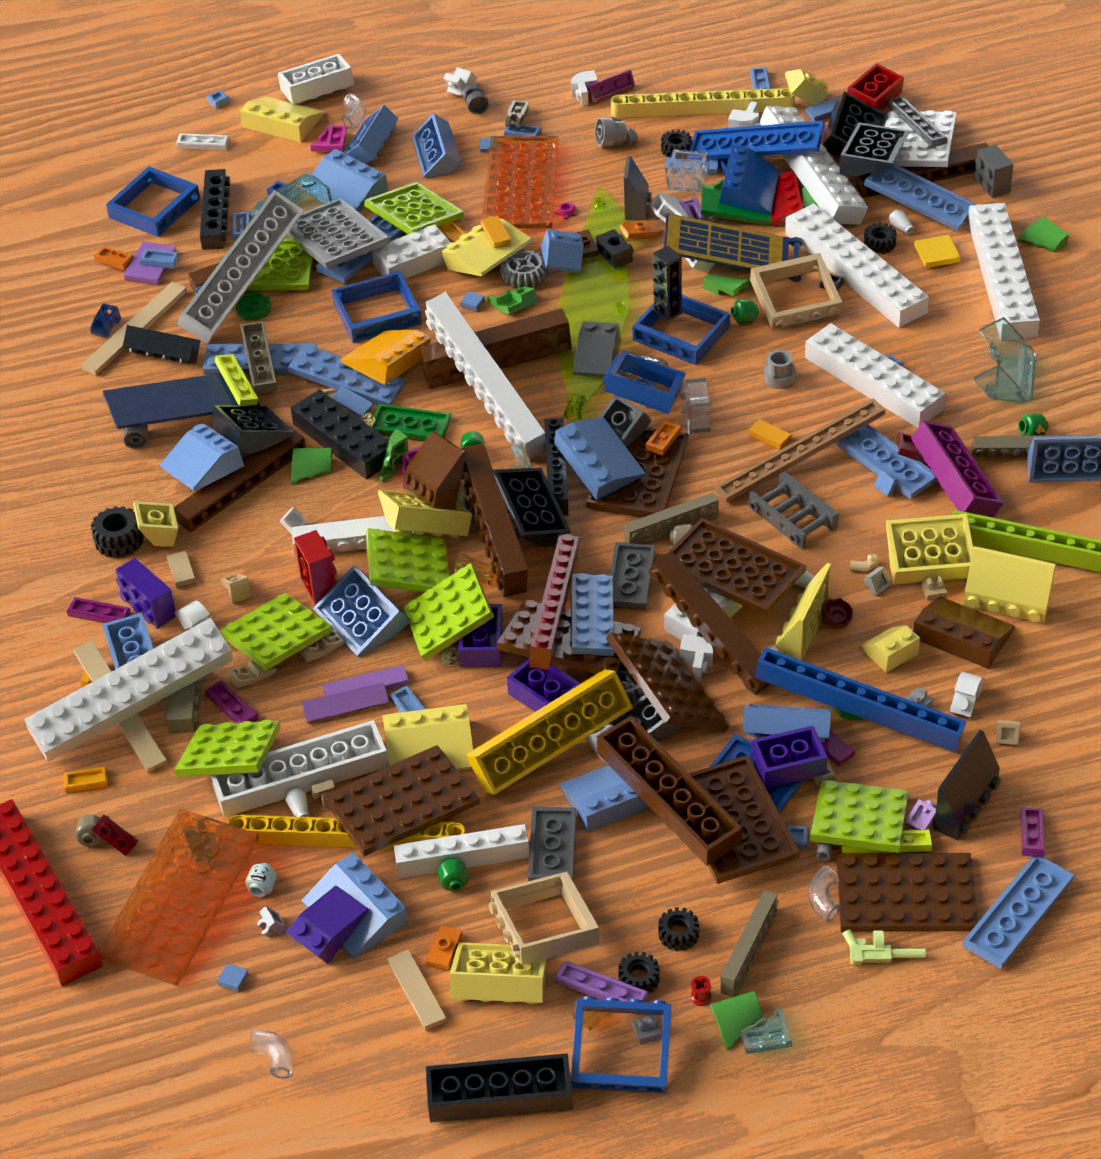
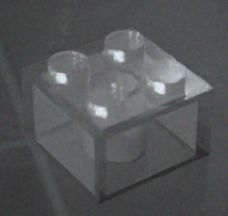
[666,149,710,193]
[679,378,711,434]

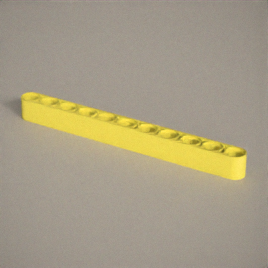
[611,88,795,118]

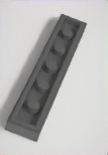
[887,96,947,147]

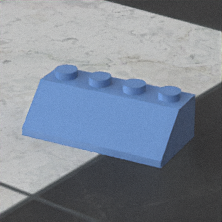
[343,105,399,164]
[412,113,461,178]
[102,613,153,669]
[743,704,831,742]

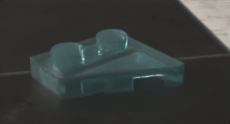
[741,1008,792,1054]

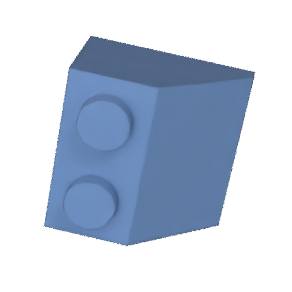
[541,229,583,273]

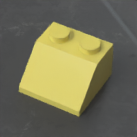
[785,69,830,106]
[133,501,178,547]
[860,625,920,673]

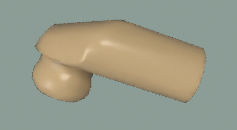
[850,554,879,572]

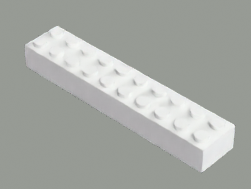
[760,105,868,225]
[177,190,304,344]
[968,203,1040,340]
[785,204,929,328]
[425,292,545,462]
[24,618,233,762]

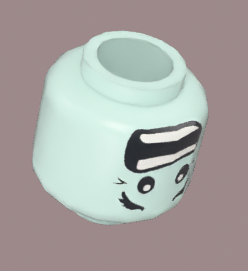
[245,863,277,897]

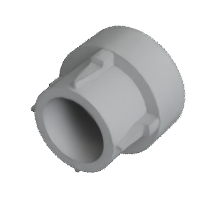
[595,117,627,147]
[764,350,796,389]

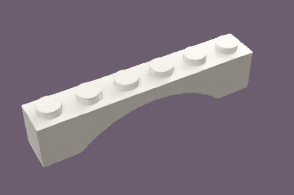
[650,192,715,273]

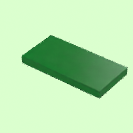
[700,187,771,226]
[371,404,452,442]

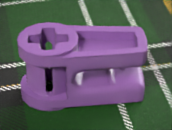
[678,197,705,220]

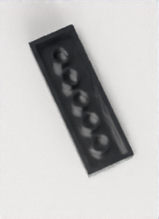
[290,389,389,480]
[426,1053,573,1123]

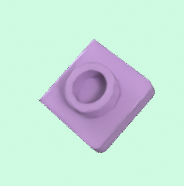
[905,799,936,830]

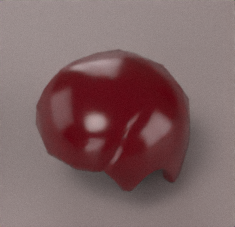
[822,598,853,628]

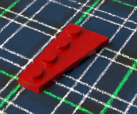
[770,170,804,227]

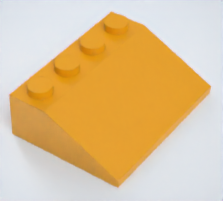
[340,330,431,385]

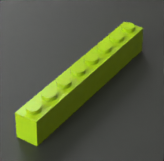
[952,510,1101,572]

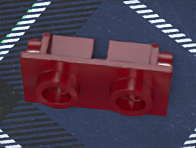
[91,814,139,856]

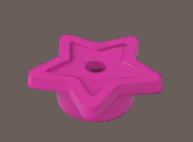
[555,202,577,219]

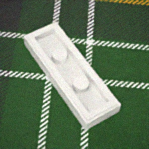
[176,133,230,151]

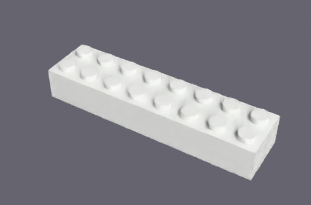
[805,323,945,428]
[210,720,389,818]

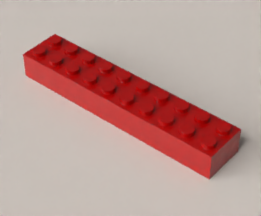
[0,799,103,986]

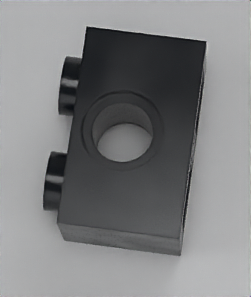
[596,229,634,269]

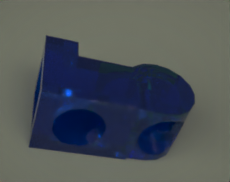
[90,303,121,338]

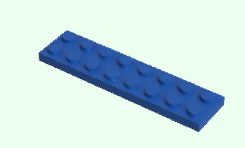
[688,120,825,160]

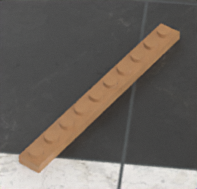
[715,398,885,503]

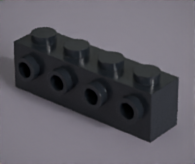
[652,245,682,321]
[122,325,201,364]

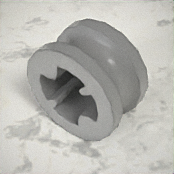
[625,128,638,145]

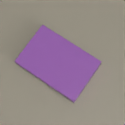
[124,242,176,285]

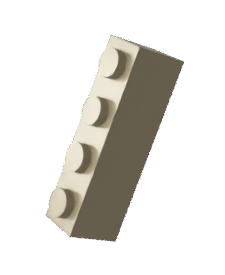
[166,679,202,733]

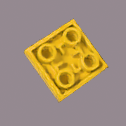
[914,235,960,268]

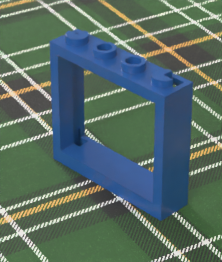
[106,166,200,237]
[331,271,422,343]
[632,295,730,365]
[603,350,686,414]
[571,996,672,1094]

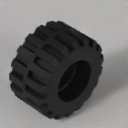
[91,506,144,558]

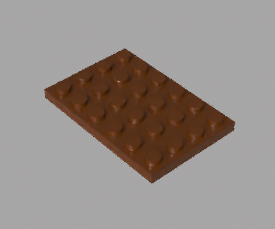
[586,427,689,517]
[667,518,806,616]
[496,600,641,675]
[606,632,730,732]
[323,745,480,856]
[689,755,800,884]
[836,853,978,932]

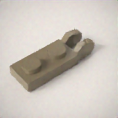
[505,100,529,128]

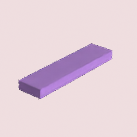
[323,665,409,696]
[302,682,389,723]
[555,961,649,1002]

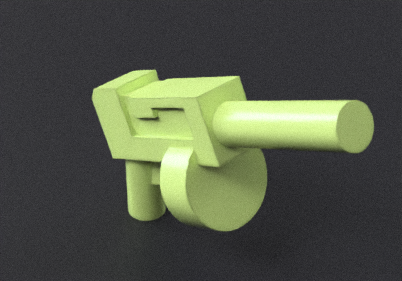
[843,929,926,965]

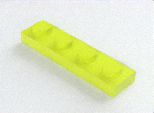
[215,354,258,406]
[841,830,932,853]

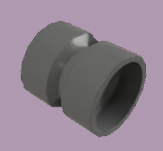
[462,83,489,114]
[123,425,148,449]

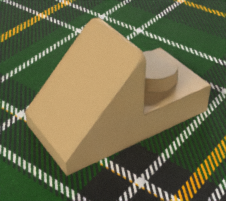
[221,573,251,604]

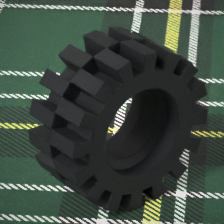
[661,129,692,158]
[864,223,897,254]
[658,907,699,951]
[618,951,660,993]

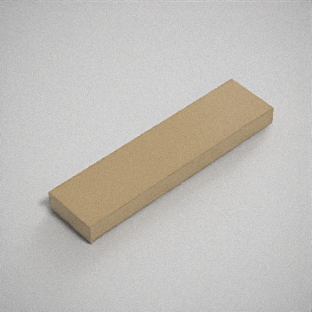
[388,950,446,1031]

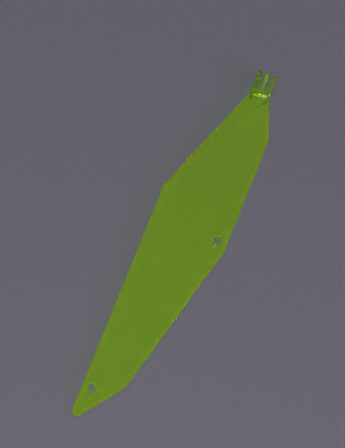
[556,187,630,420]

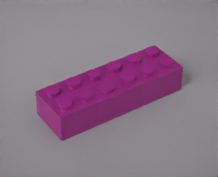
[911,421,1004,518]

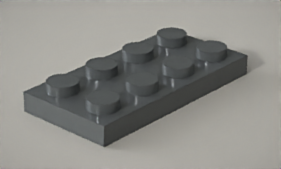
[610,542,655,609]
[528,807,576,881]

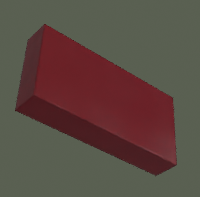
[896,432,918,460]

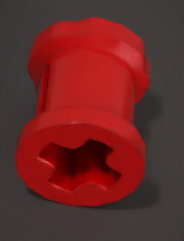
[691,976,711,1006]

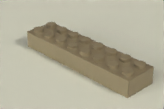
[241,321,277,394]
[972,435,1073,457]
[624,492,719,544]
[721,890,779,997]

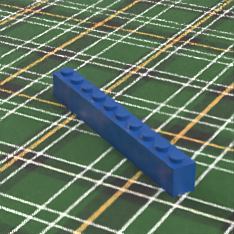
[755,647,966,752]

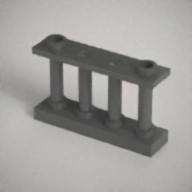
[749,471,838,550]

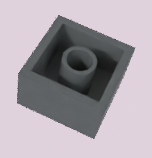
[974,145,1013,198]

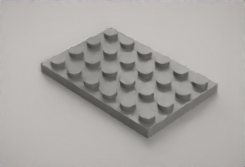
[288,198,390,269]

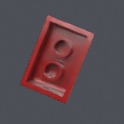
[847,63,904,111]
[294,530,338,605]

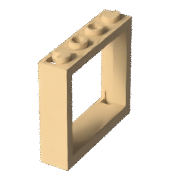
[750,253,842,329]
[489,872,599,965]

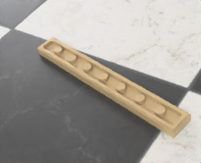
[81,281,187,376]
[73,641,167,773]

